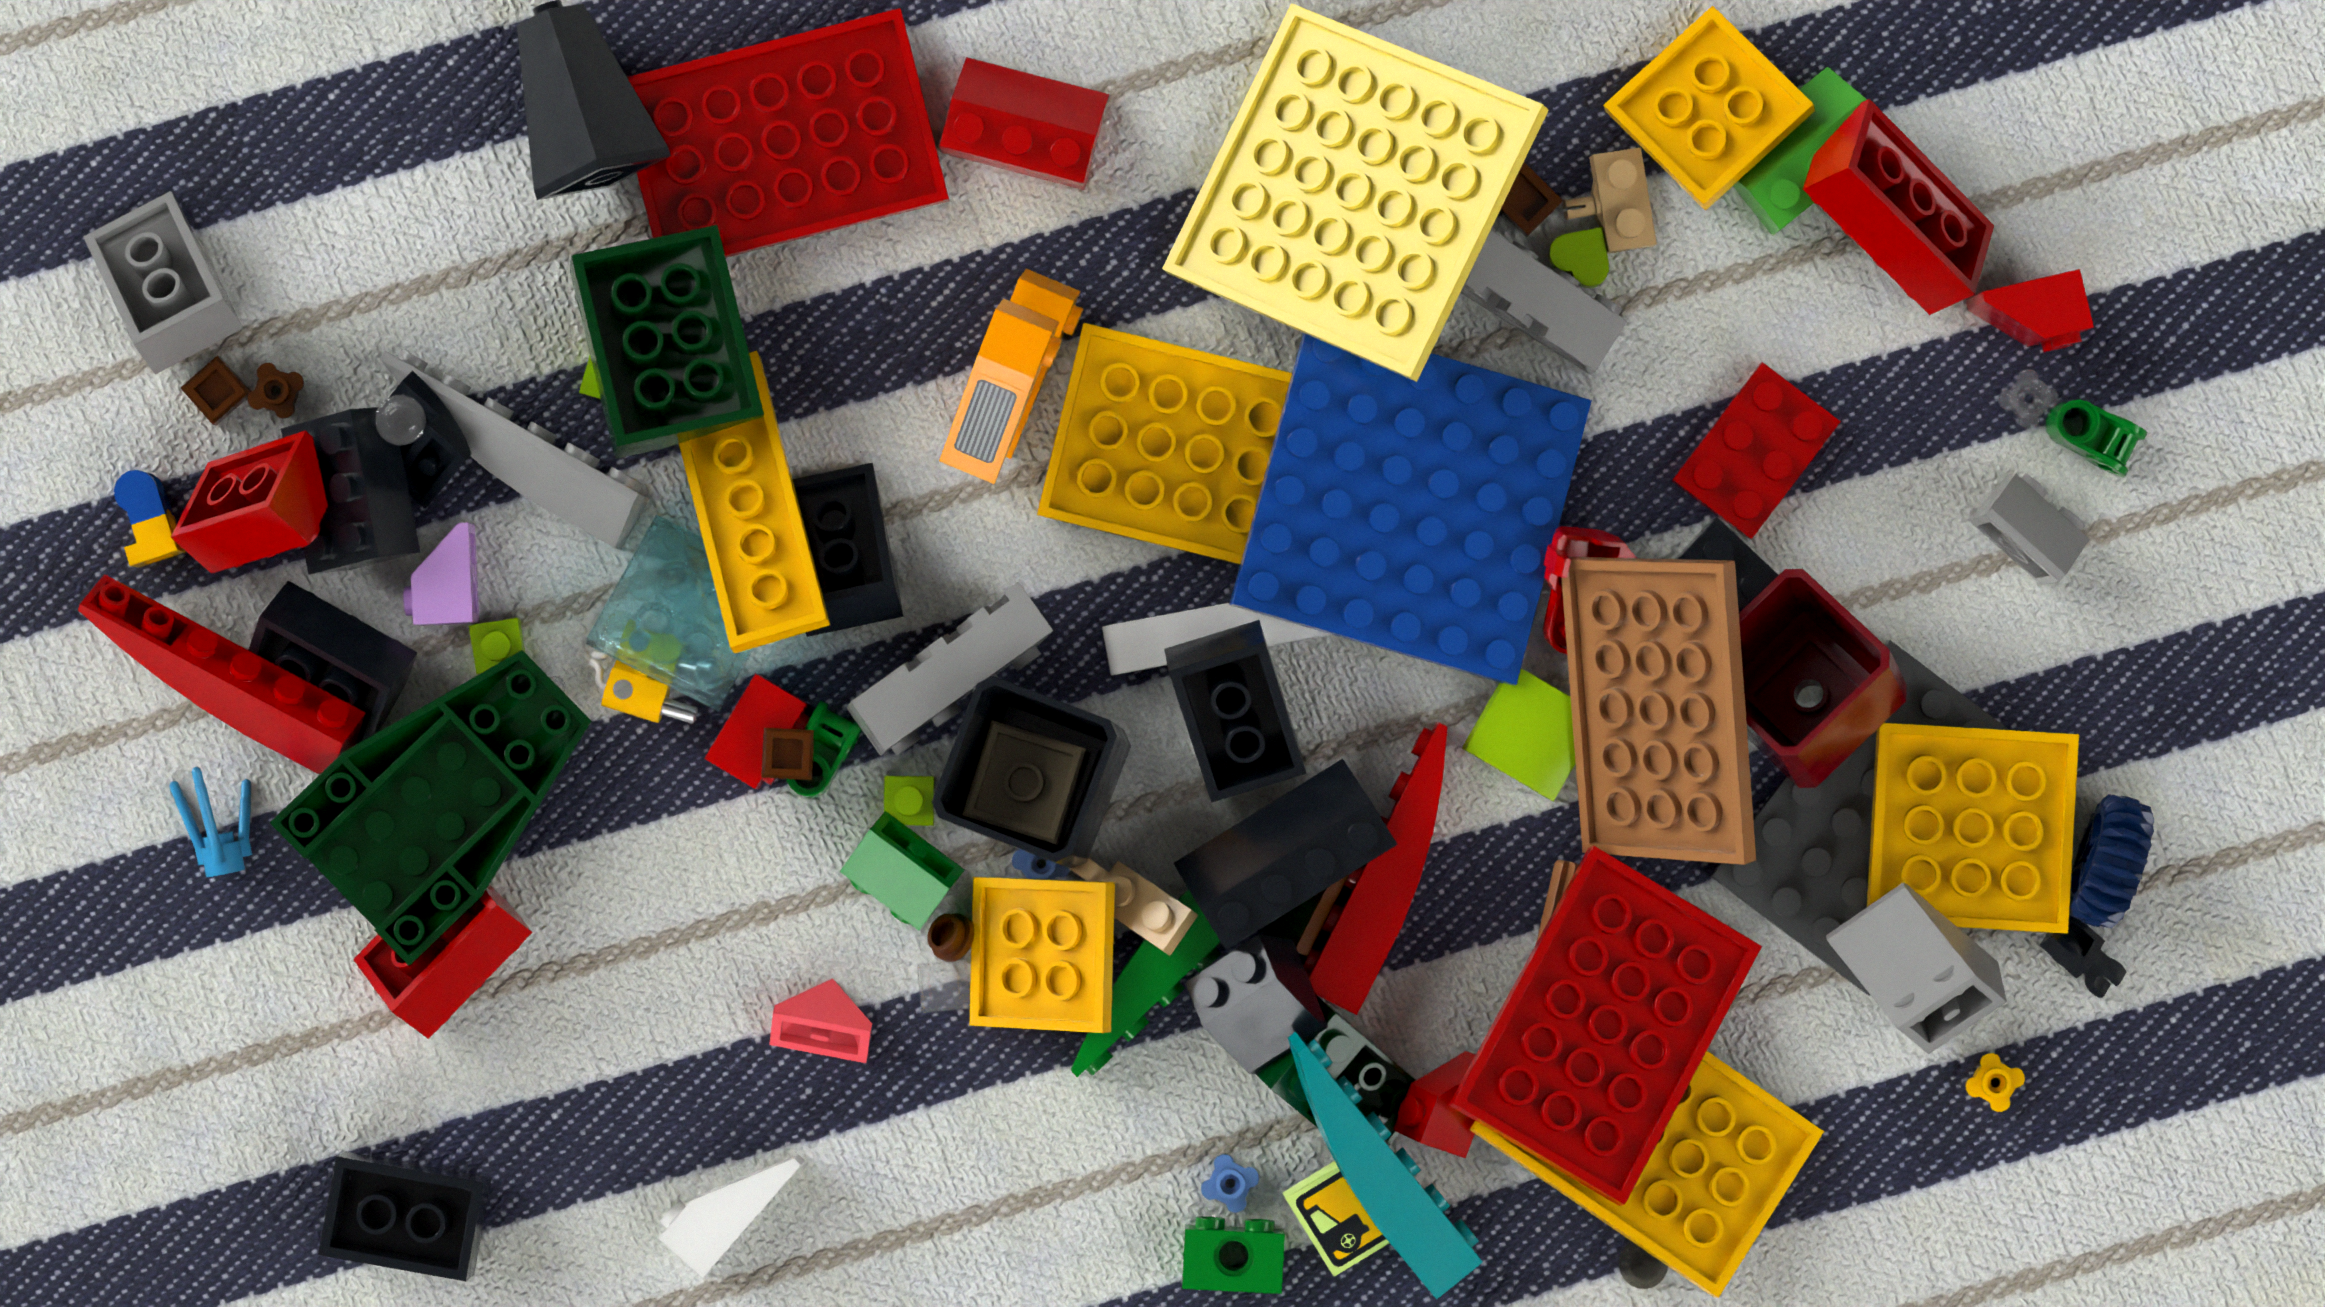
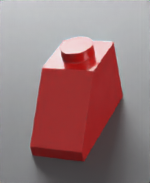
[1393,1051,1476,1159]

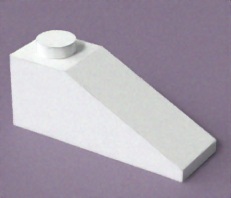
[658,1155,805,1278]

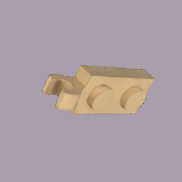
[1070,858,1198,956]

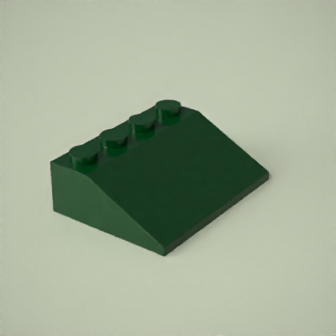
[570,225,764,459]

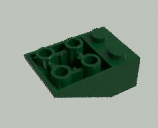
[1256,994,1416,1146]

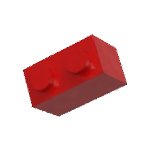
[704,673,811,789]

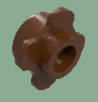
[248,363,304,419]

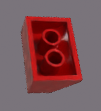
[939,57,1109,190]
[171,430,328,574]
[353,885,533,1039]

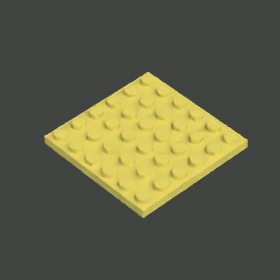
[1162,3,1549,382]

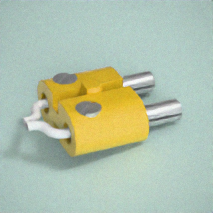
[589,625,713,724]

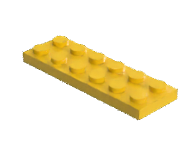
[679,351,830,654]

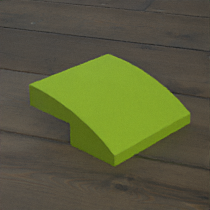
[1462,668,1576,802]

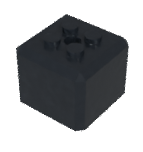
[932,676,1131,869]

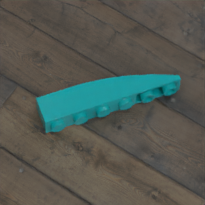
[1288,1031,1483,1300]

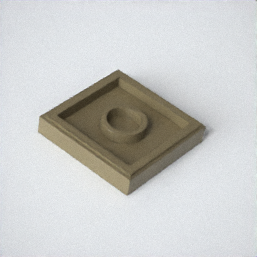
[962,720,1088,845]

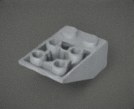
[1826,882,2007,1054]

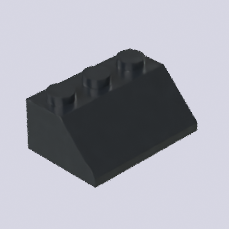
[248,580,418,744]

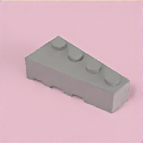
[1460,226,1627,375]
[846,582,1053,756]

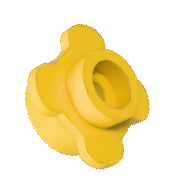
[1965,1053,2025,1112]

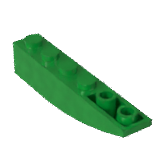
[1071,889,1221,1077]

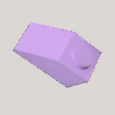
[403,522,480,626]

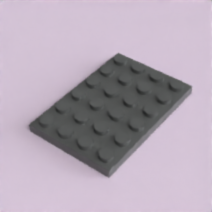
[1710,640,2009,996]

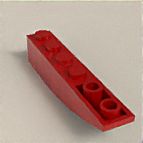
[78,574,366,775]
[1303,722,1448,1015]

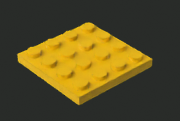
[1867,723,2079,934]

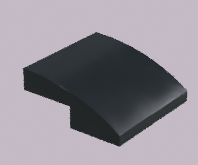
[382,370,472,509]

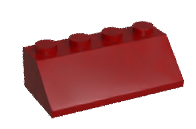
[1803,99,1994,315]

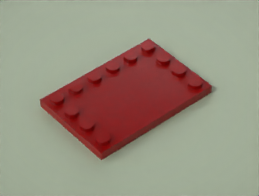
[627,8,950,258]
[1449,845,1762,1206]

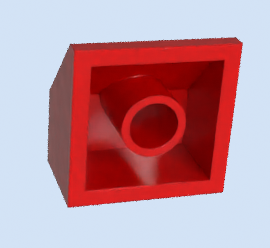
[1966,269,2094,353]

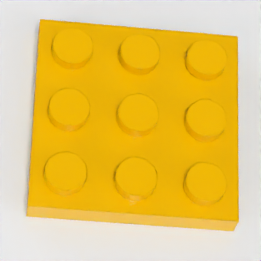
[1603,6,1815,211]
[969,877,1115,1033]

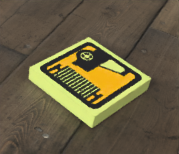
[1283,1161,1389,1277]

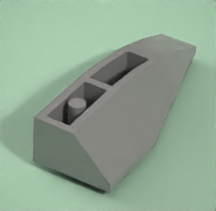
[380,349,649,550]

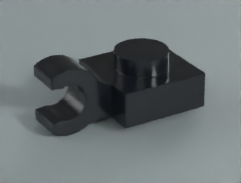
[2040,915,2126,998]

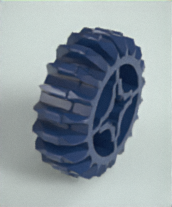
[2069,794,2154,929]

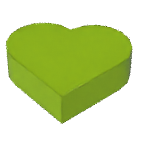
[1548,227,1609,288]

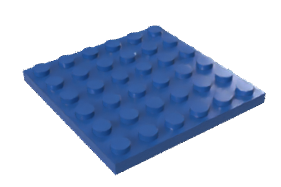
[1229,333,1592,686]

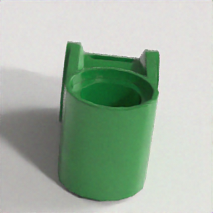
[2045,399,2148,478]
[787,700,862,798]

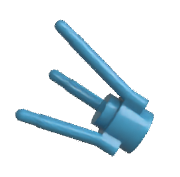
[169,767,252,877]

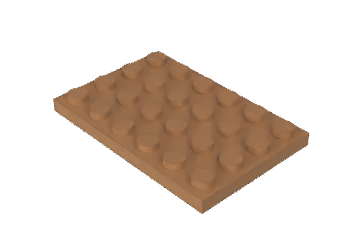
[1561,557,1756,865]

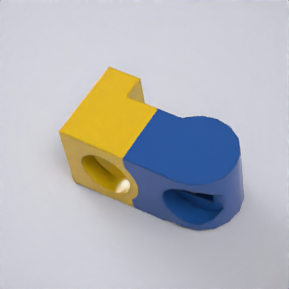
[114,470,186,568]

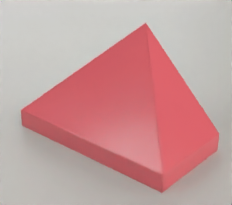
[769,978,872,1063]

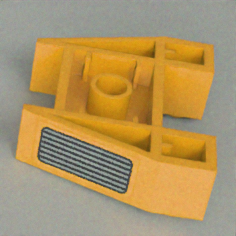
[939,268,1083,484]

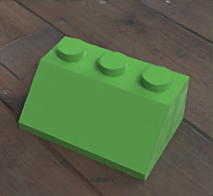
[1733,67,1867,236]

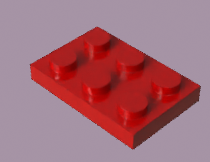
[1671,362,1841,540]

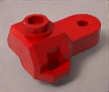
[1543,526,1637,654]

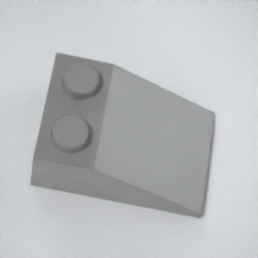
[83,191,243,374]

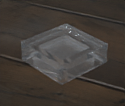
[917,958,970,1013]

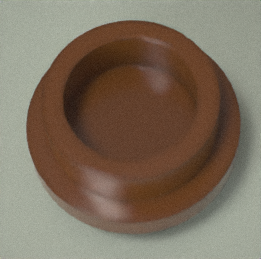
[927,913,974,962]

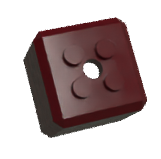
[1739,568,1907,788]

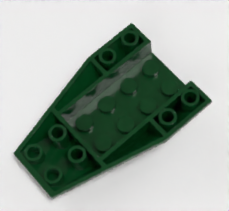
[269,650,592,966]

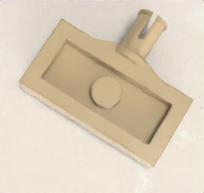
[1562,147,1657,254]

